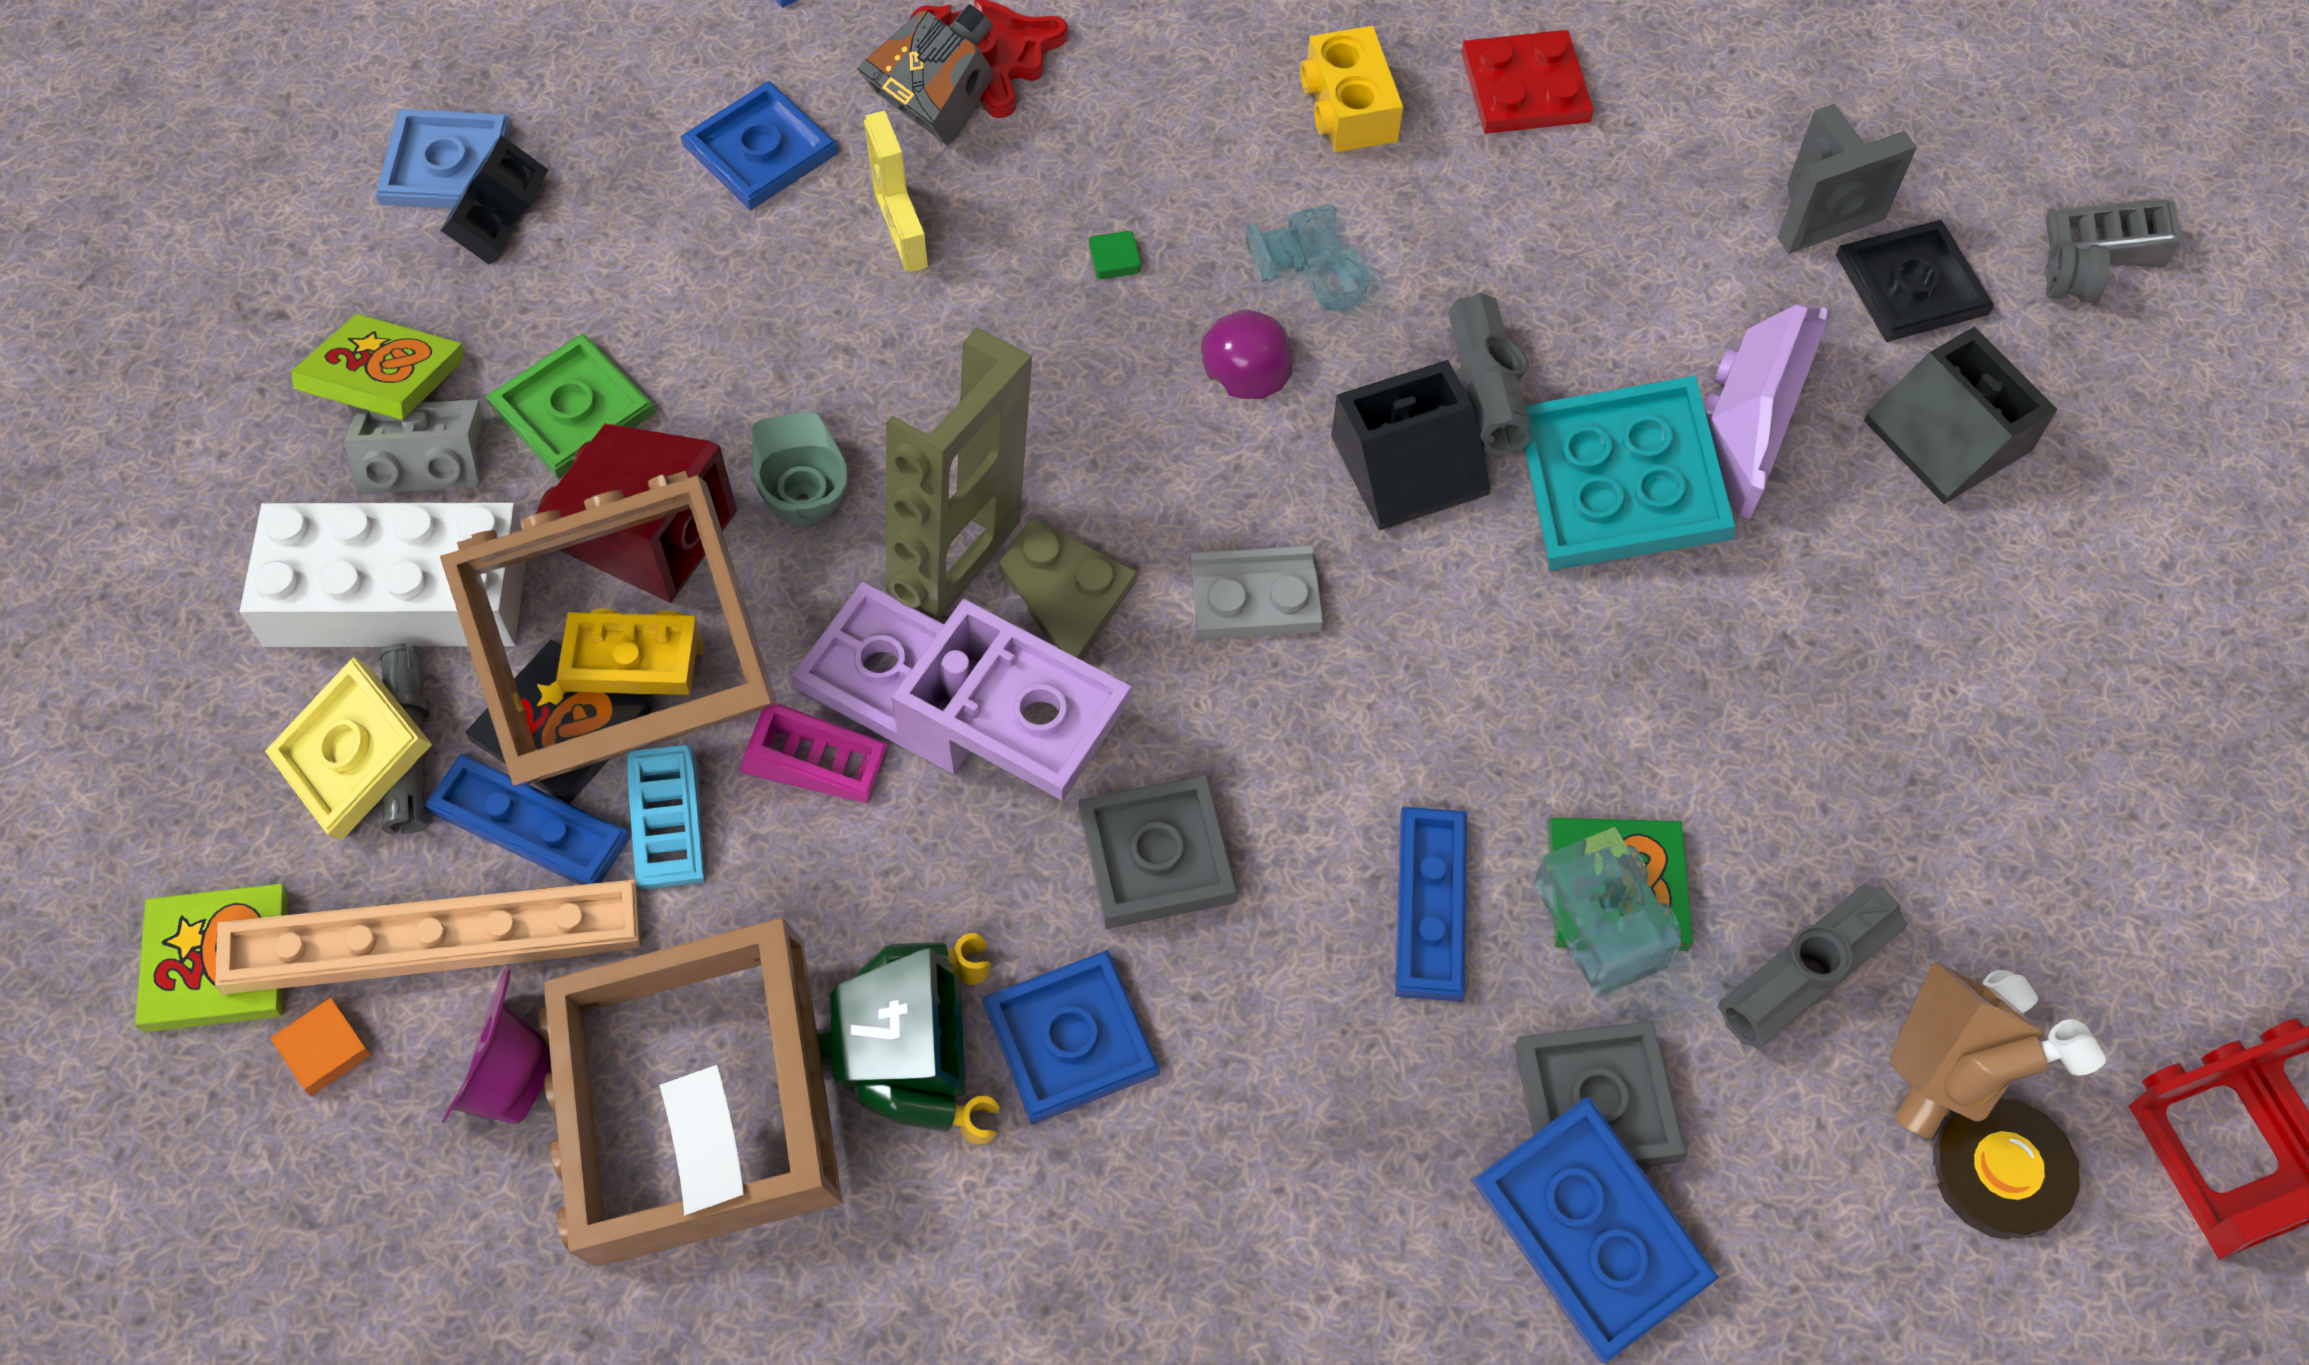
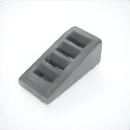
[2045,199,2181,268]

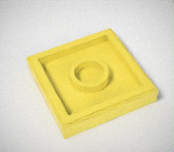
[265,657,432,840]

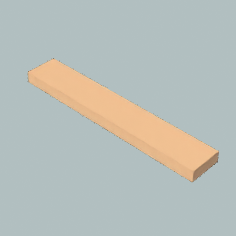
[215,879,640,995]

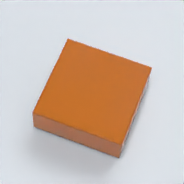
[270,997,371,1097]

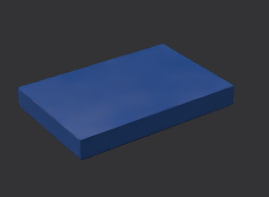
[1471,1097,1719,1364]

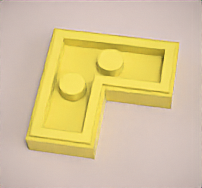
[864,110,928,272]

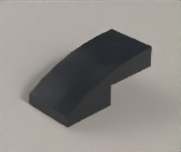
[440,135,549,265]

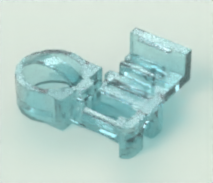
[1245,204,1370,312]

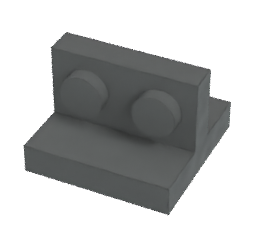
[1777,104,1917,254]

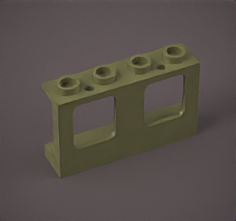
[886,327,1032,619]

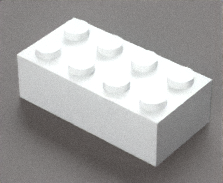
[239,503,526,647]

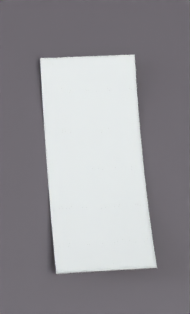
[660,1065,744,1216]

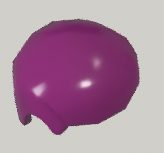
[1201,309,1292,399]

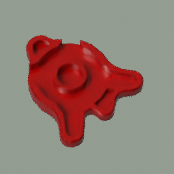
[910,0,1068,118]

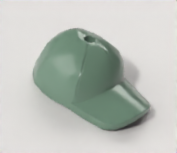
[752,411,847,527]

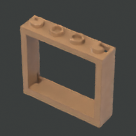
[440,471,778,786]
[539,918,843,1266]

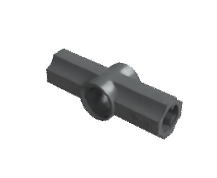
[1448,292,1533,457]
[1718,883,1907,1050]

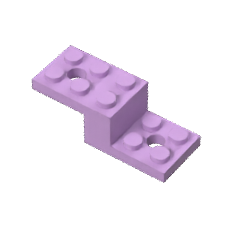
[791,582,1132,801]

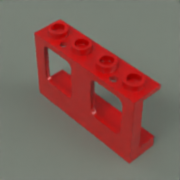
[2128,1018,2309,1260]

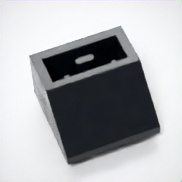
[1331,360,1491,530]

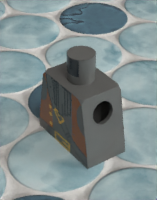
[857,4,994,146]

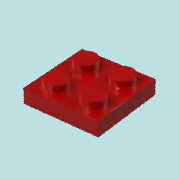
[1461,30,1594,134]

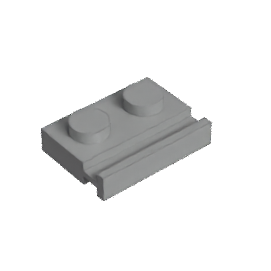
[1190,545,1323,640]

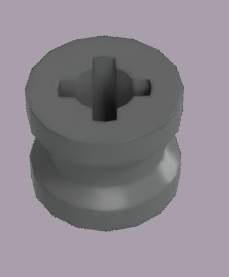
[2045,240,2111,304]

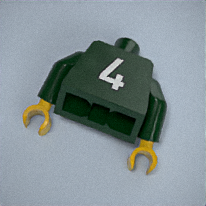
[817,933,1000,1145]

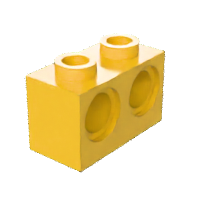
[1300,26,1403,153]

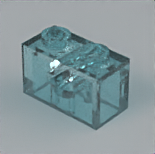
[1533,827,1682,998]

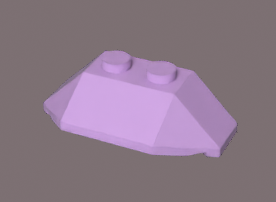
[1704,304,1832,520]

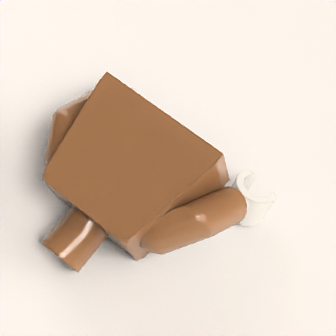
[1890,961,2106,1140]

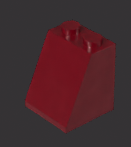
[535,423,737,603]

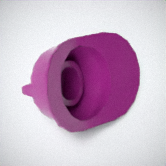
[441,966,550,1124]

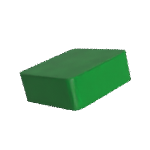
[1089,231,1141,279]

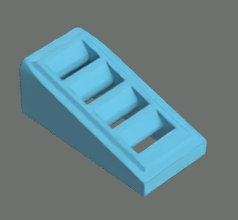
[627,745,705,890]

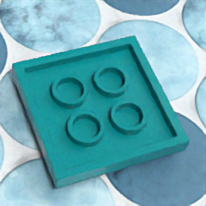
[1523,375,1735,571]

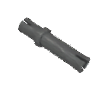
[380,643,429,835]

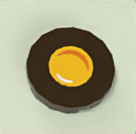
[1933,1099,2080,1239]

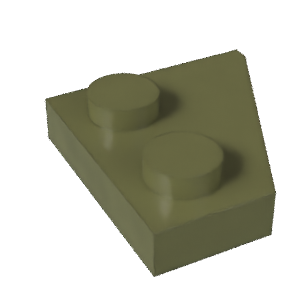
[999,517,1137,660]

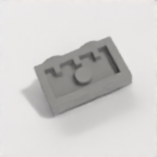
[344,399,484,494]

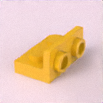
[556,608,704,695]

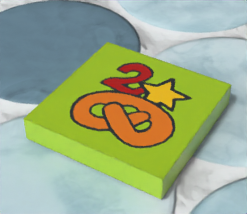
[291,313,464,420]
[135,884,289,1033]

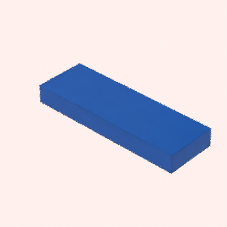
[424,753,630,885]
[1395,807,1467,1002]

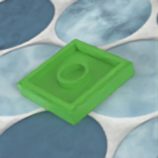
[485,333,656,479]

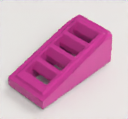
[740,703,888,803]

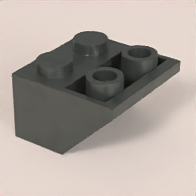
[1864,326,2058,504]

